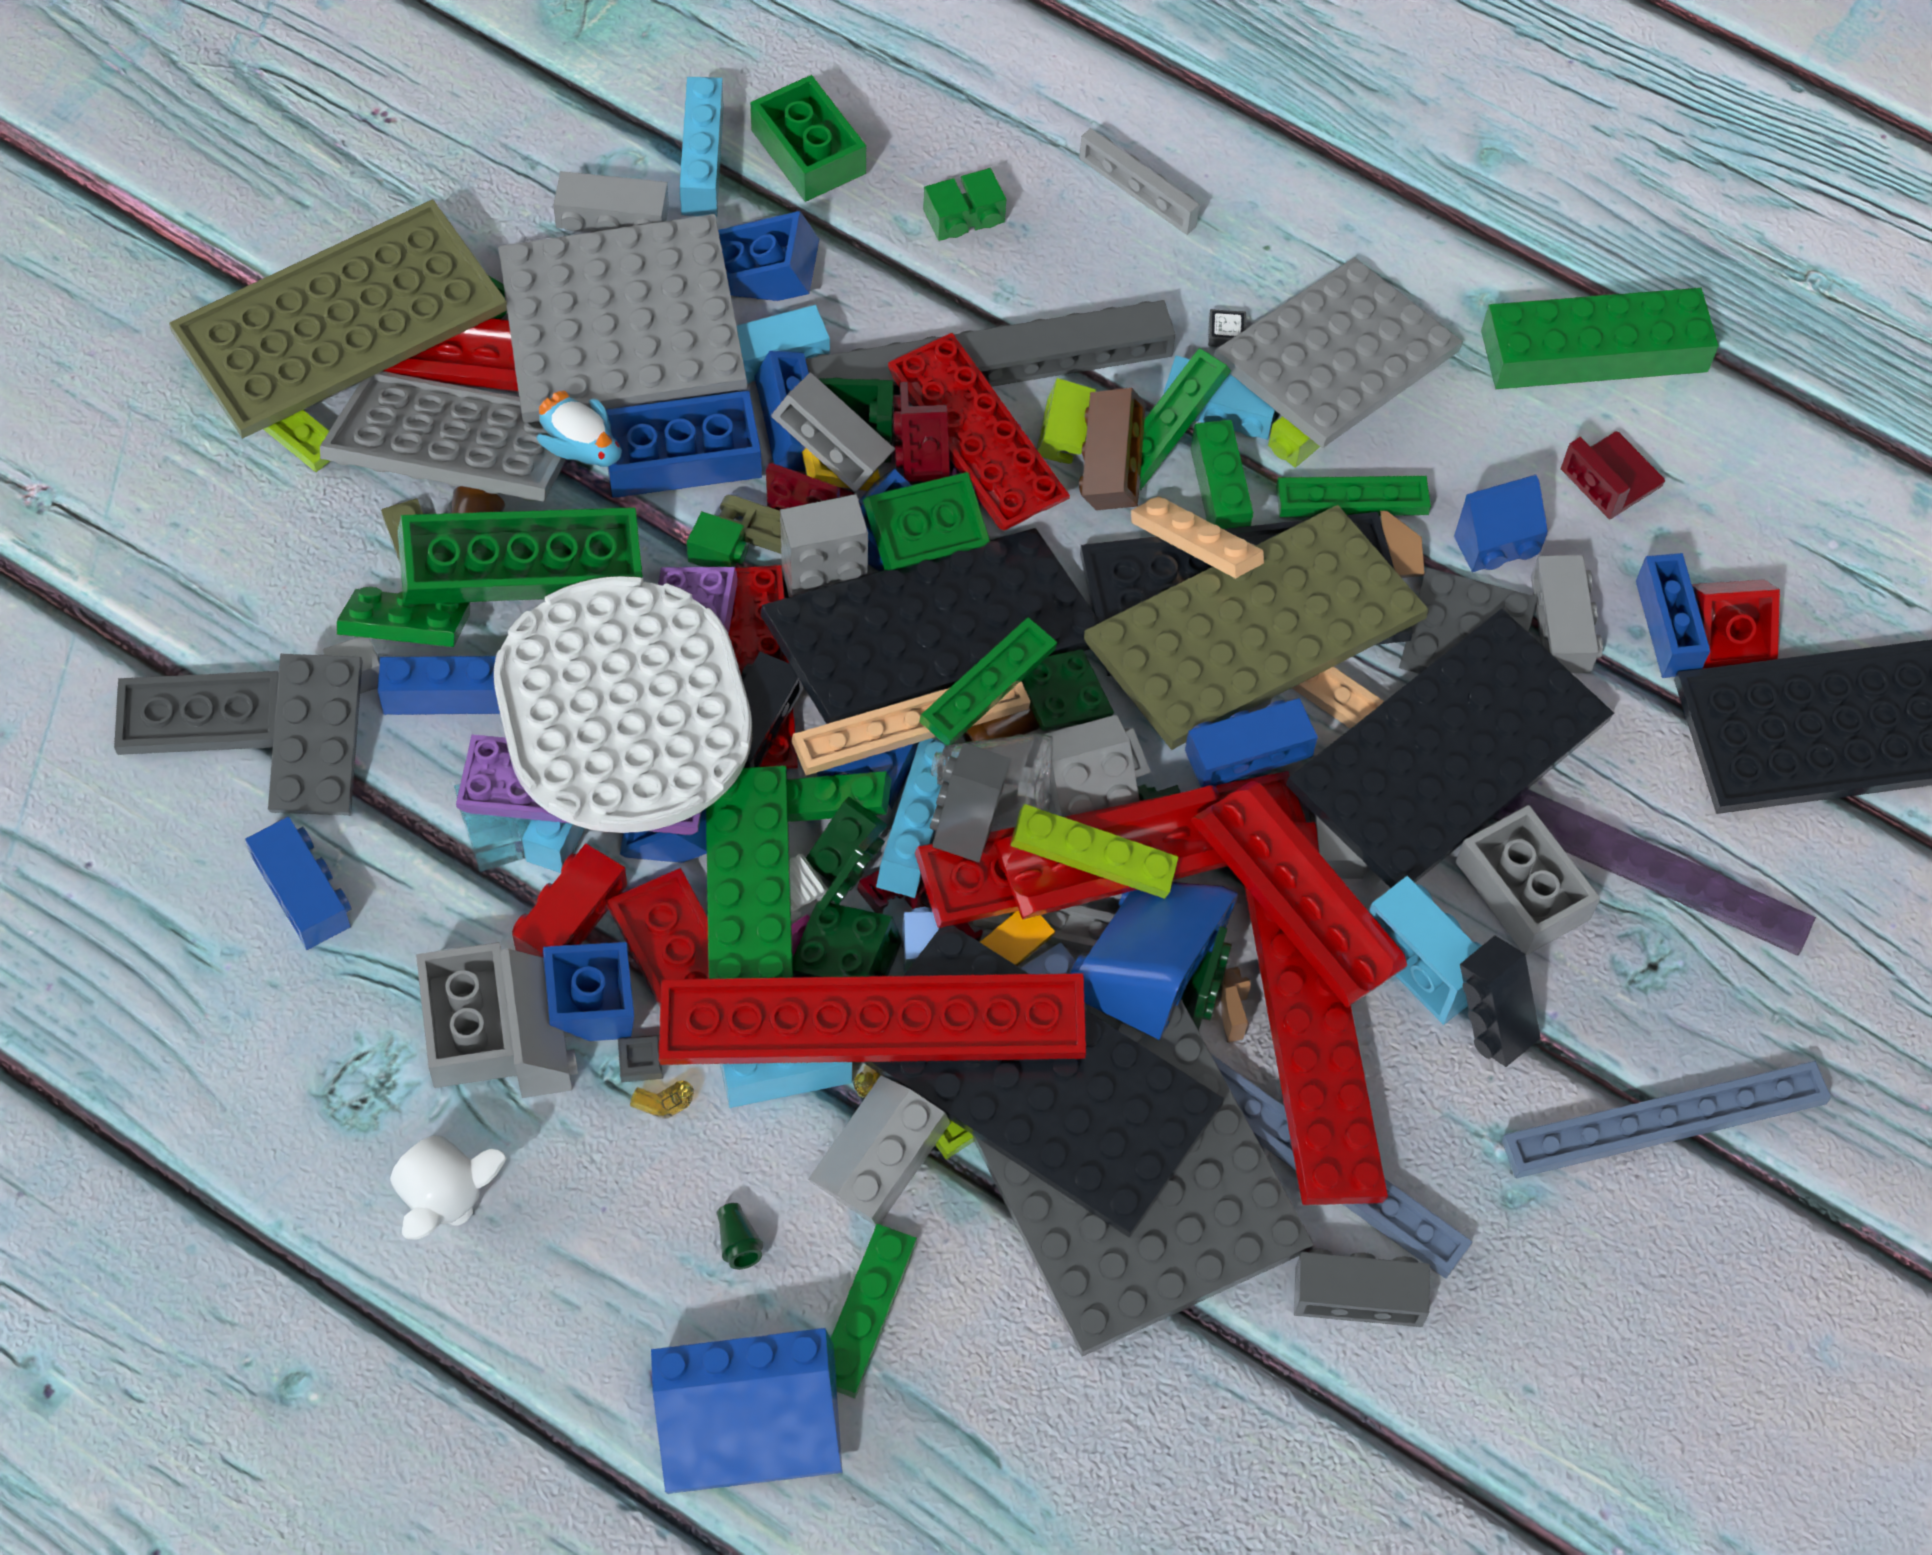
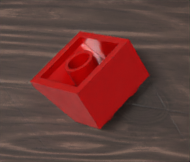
[1692,579,1780,669]

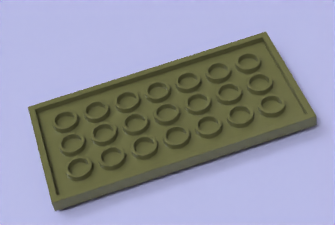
[169,199,507,439]
[1084,505,1429,750]

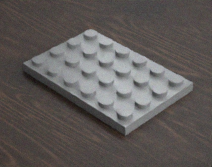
[1214,257,1463,448]
[320,371,566,502]

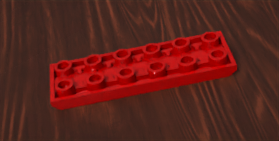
[383,319,518,391]
[888,333,1070,531]
[729,565,798,769]
[1190,781,1407,1008]
[995,785,1228,920]

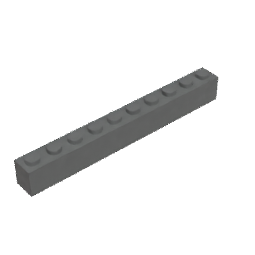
[805,300,1176,395]

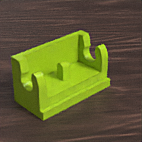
[1036,378,1096,464]

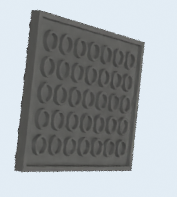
[972,1000,1314,1357]

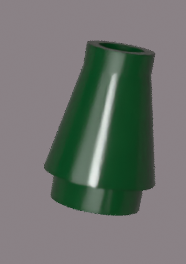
[716,1203,763,1270]

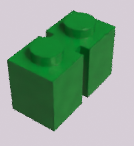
[923,168,1007,241]

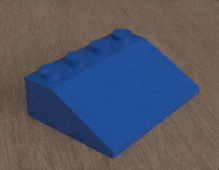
[651,1328,843,1494]

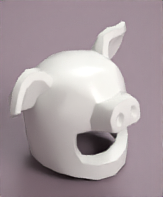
[390,1136,507,1240]

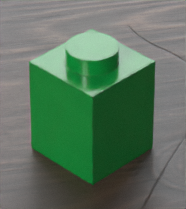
[687,511,749,567]

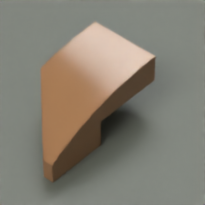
[1380,511,1424,578]
[1221,966,1251,1043]

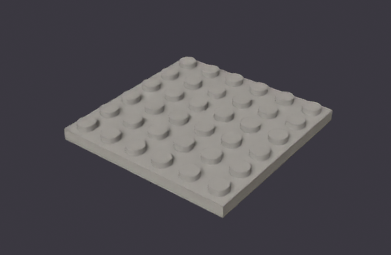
[498,214,748,423]

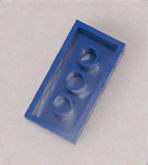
[606,391,762,498]

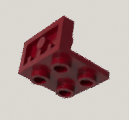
[893,382,950,482]
[1560,431,1665,520]
[766,463,855,511]

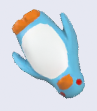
[536,390,622,467]

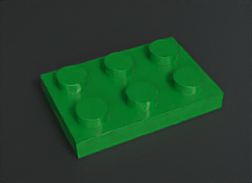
[863,472,990,571]
[337,587,470,647]

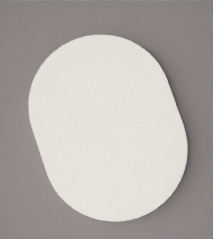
[494,576,752,833]

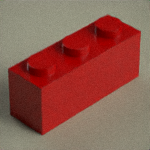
[512,843,628,958]

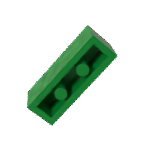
[1190,420,1254,529]

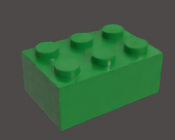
[750,74,867,202]

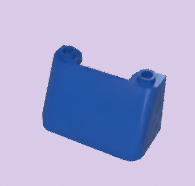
[1070,882,1238,1040]

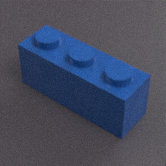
[754,351,809,471]
[1636,553,1710,678]
[378,656,500,715]
[1185,698,1318,788]
[245,816,352,950]

